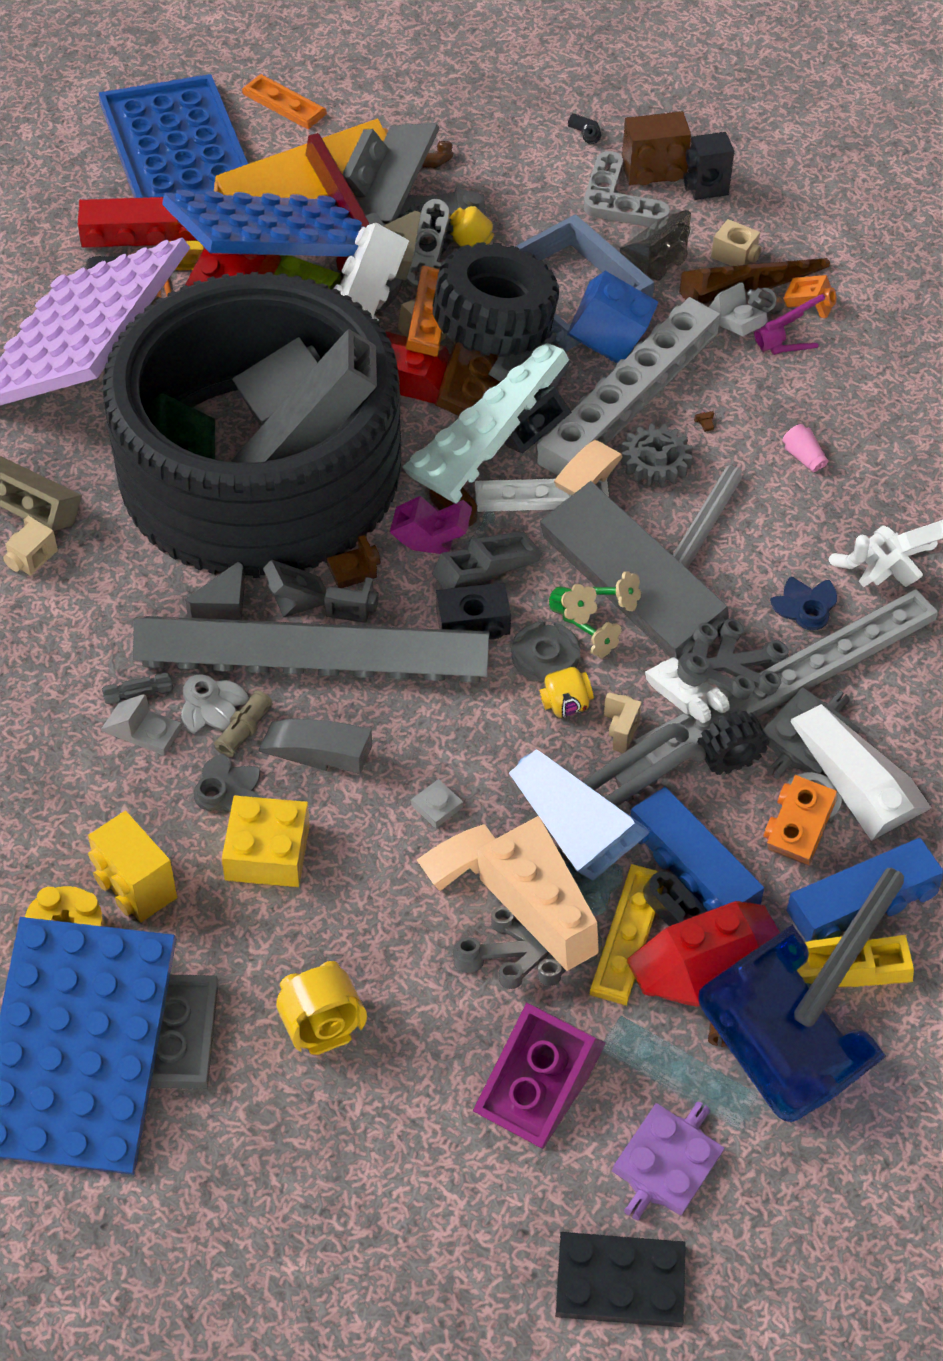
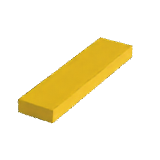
[590,864,664,1006]

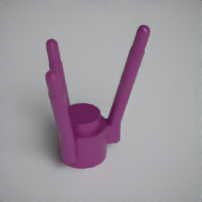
[754,294,825,355]

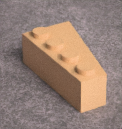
[477,816,599,971]

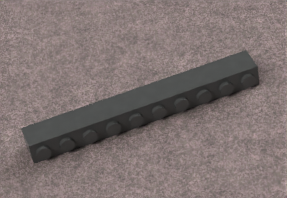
[133,616,490,682]

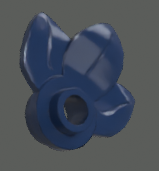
[770,577,837,630]

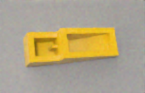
[791,935,914,987]

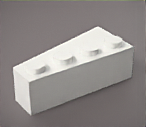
[333,223,409,321]

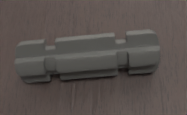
[102,673,173,704]

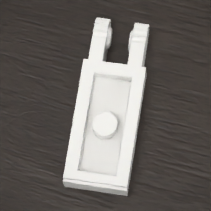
[645,657,730,723]

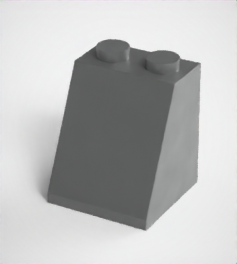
[232,337,321,426]

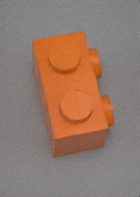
[763,775,837,866]

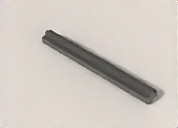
[795,868,904,1027]

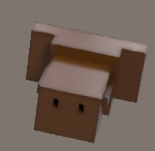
[694,411,714,432]

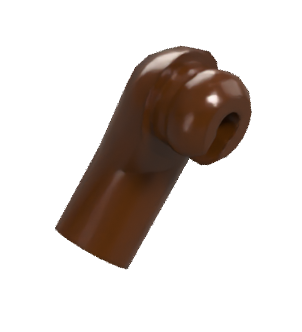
[422,141,454,168]

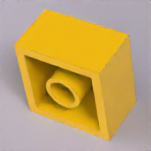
[222,795,310,887]
[88,810,177,923]

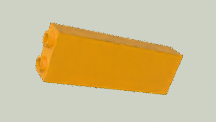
[214,118,388,199]

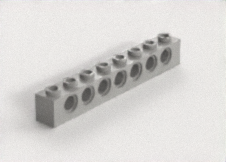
[536,297,720,476]

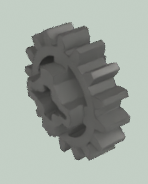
[621,424,693,487]

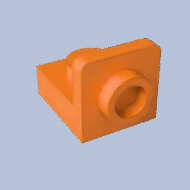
[783,275,837,318]

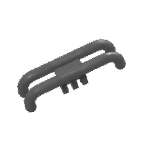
[583,723,706,806]

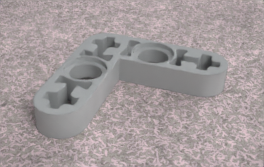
[584,151,670,228]
[407,199,450,288]

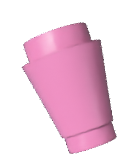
[782,424,828,473]

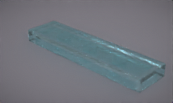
[602,1016,758,1130]

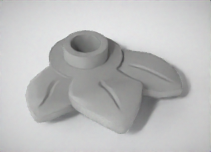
[181,674,249,734]

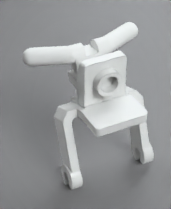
[829,519,943,587]

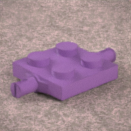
[612,1102,725,1220]

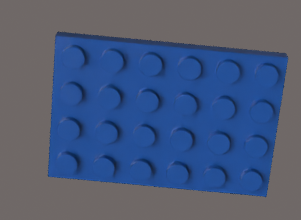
[98,74,248,198]
[162,190,363,257]
[0,917,177,1175]

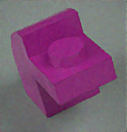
[390,496,472,554]

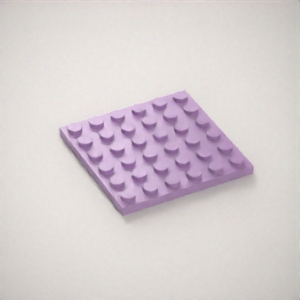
[0,238,191,405]

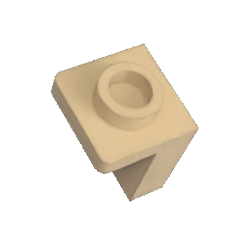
[604,692,641,753]

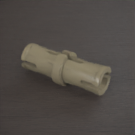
[214,690,273,758]

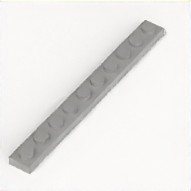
[633,589,938,765]

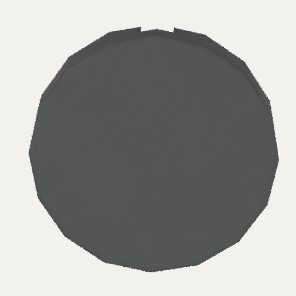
[511,622,580,682]

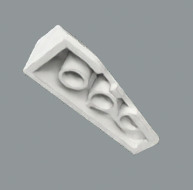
[790,704,932,841]

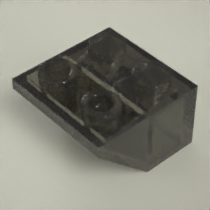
[620,210,691,281]

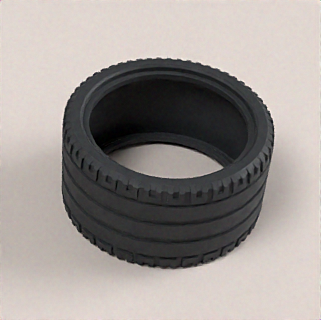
[103,272,401,578]

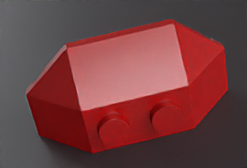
[386,331,450,404]
[627,901,782,1007]

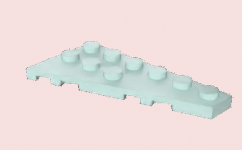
[403,343,569,504]

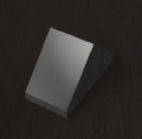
[185,562,245,620]

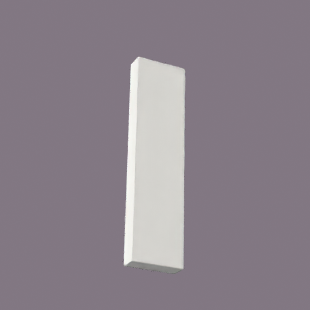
[475,479,609,512]

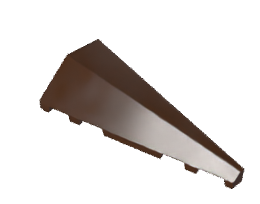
[679,258,830,304]

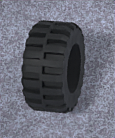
[432,242,560,357]

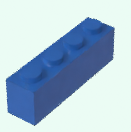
[630,786,765,912]
[786,838,943,942]

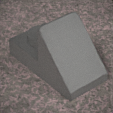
[709,283,768,336]
[101,694,182,756]

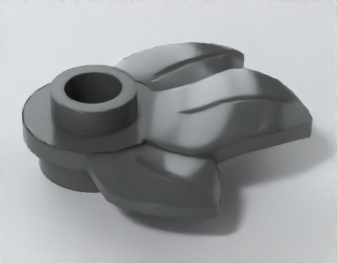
[194,754,260,812]

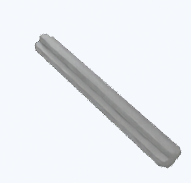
[672,465,742,569]

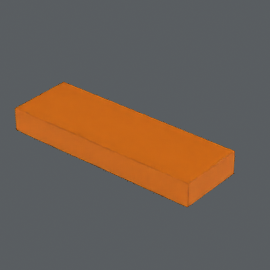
[242,74,327,129]

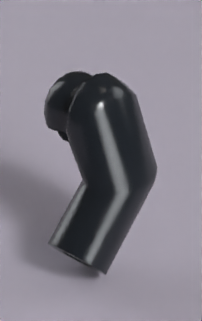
[568,113,602,144]

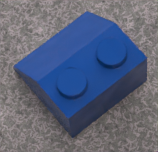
[567,270,658,363]

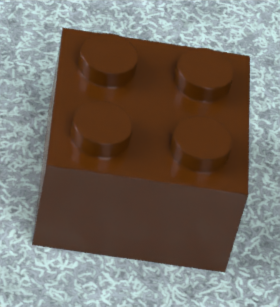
[622,111,691,185]

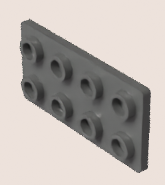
[342,123,440,224]

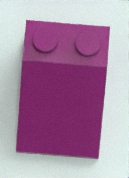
[473,1002,606,1149]

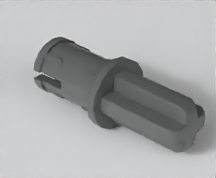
[747,288,785,314]

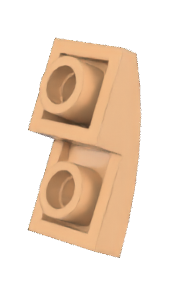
[554,439,623,496]
[417,824,496,891]

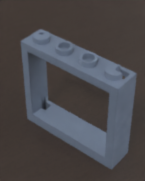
[515,214,654,351]

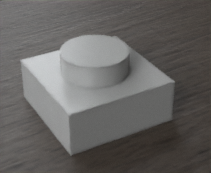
[411,779,463,828]

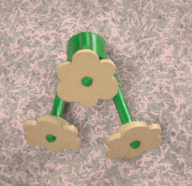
[549,571,641,659]

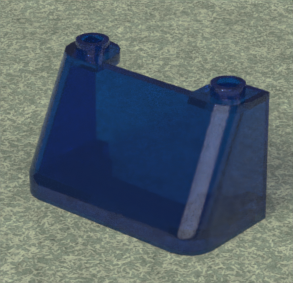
[698,924,886,1122]

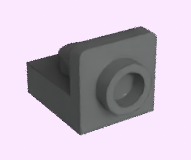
[325,577,379,623]

